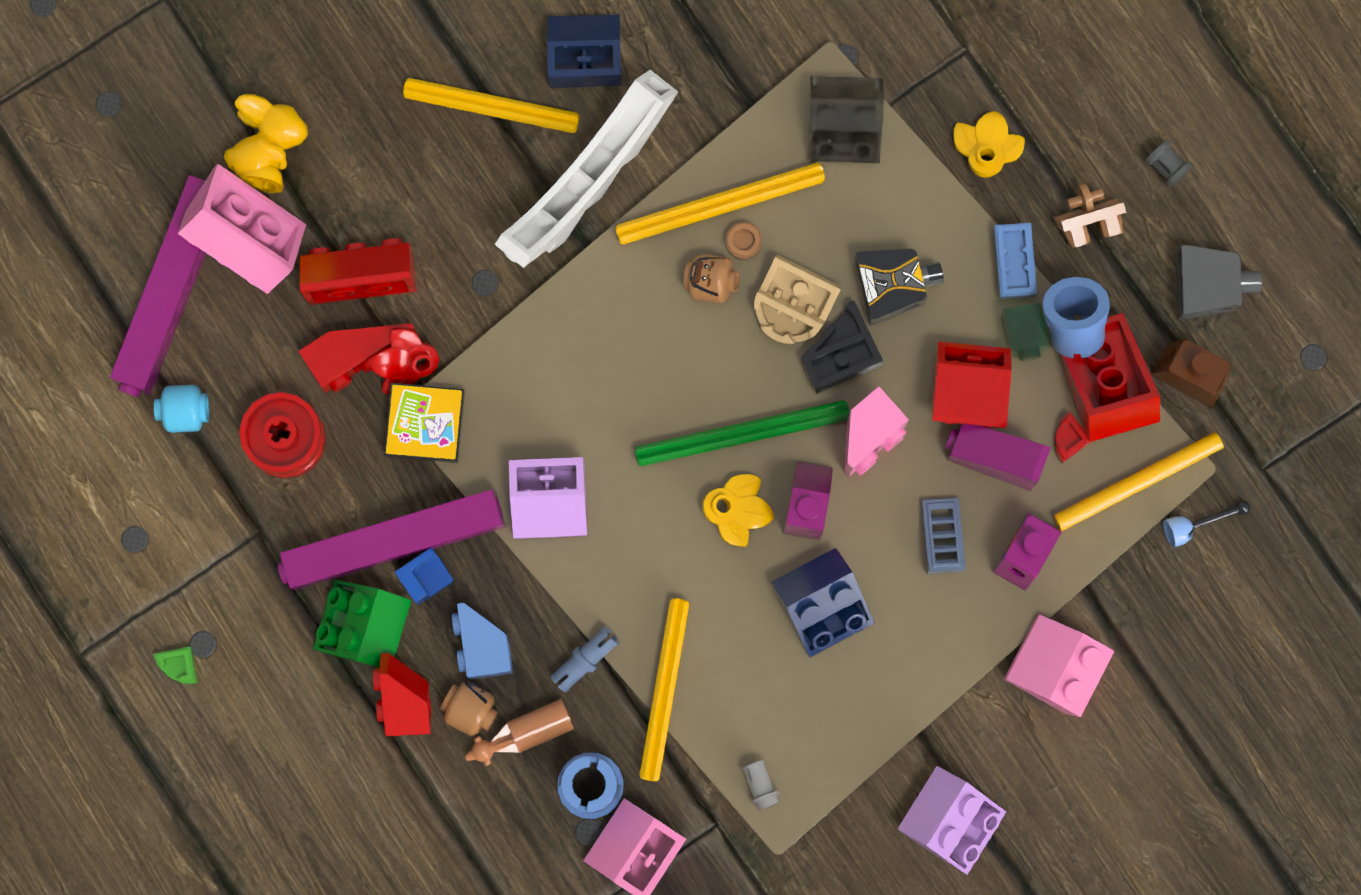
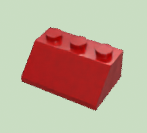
[299,239,417,305]

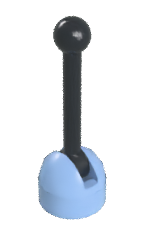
[1163,500,1250,548]

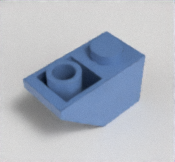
[452,603,513,680]

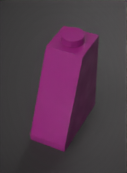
[944,424,1051,491]
[783,461,833,541]

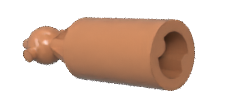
[465,699,574,766]

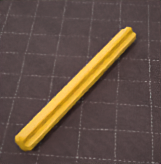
[615,163,825,244]

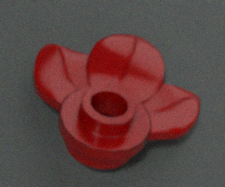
[367,328,439,395]

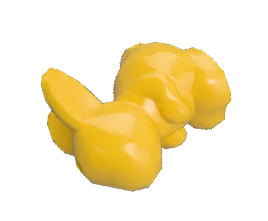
[224,94,308,194]

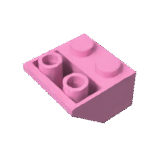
[844,387,909,478]
[583,798,686,895]

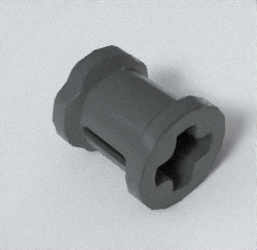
[1145,140,1193,188]

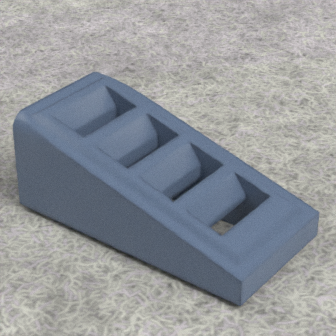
[922,498,966,574]

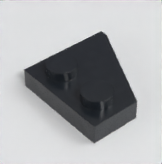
[801,300,883,394]

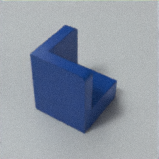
[395,548,453,606]

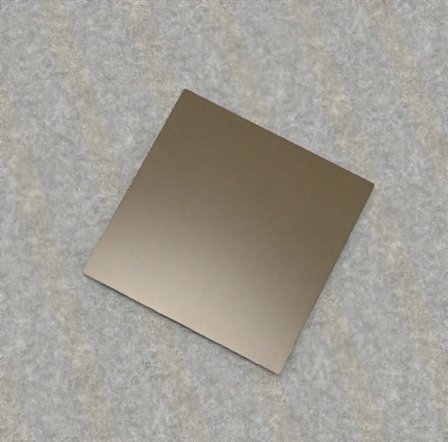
[424,42,1216,855]

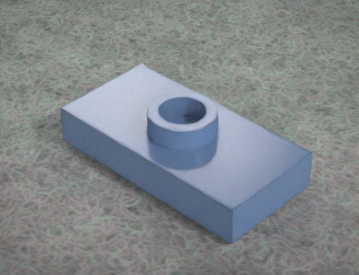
[993,223,1037,299]

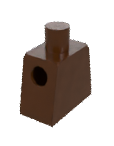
[1151,339,1231,408]

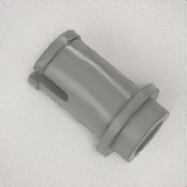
[742,760,780,810]

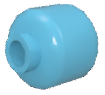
[154,385,209,433]

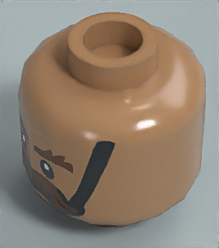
[683,254,740,304]
[440,681,498,736]

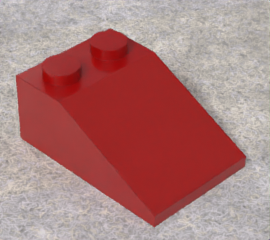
[1059,313,1160,442]

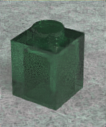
[1000,302,1049,361]

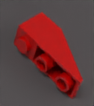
[298,324,417,393]

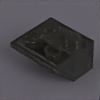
[807,76,884,163]

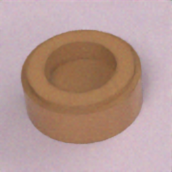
[726,222,762,260]

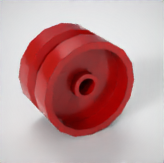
[239,392,327,479]

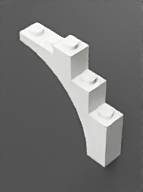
[495,70,678,268]

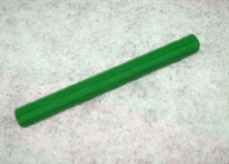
[634,400,850,466]

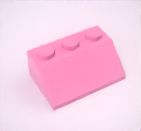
[178,164,306,294]

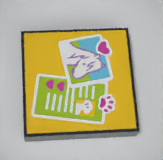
[384,383,465,463]

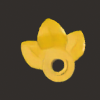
[953,111,1025,178]
[702,474,774,547]

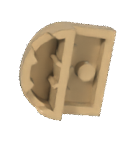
[754,254,842,344]

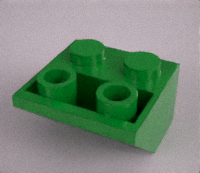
[313,579,411,668]

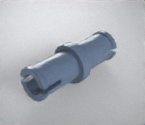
[550,626,620,692]

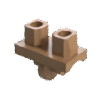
[1053,183,1126,248]

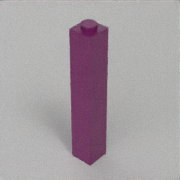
[110,175,206,398]
[278,489,507,590]

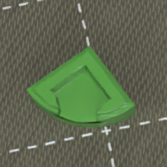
[154,646,198,684]

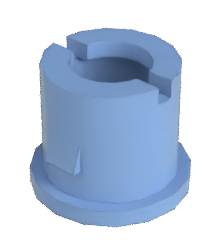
[1042,277,1110,358]
[557,752,624,819]

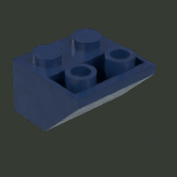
[547,14,622,88]
[771,548,874,658]

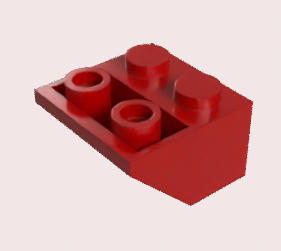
[932,341,1012,428]

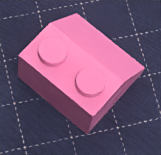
[1004,614,1114,717]

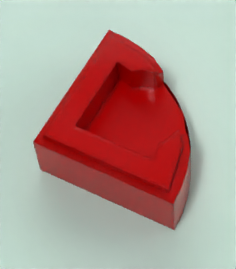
[1054,412,1091,464]

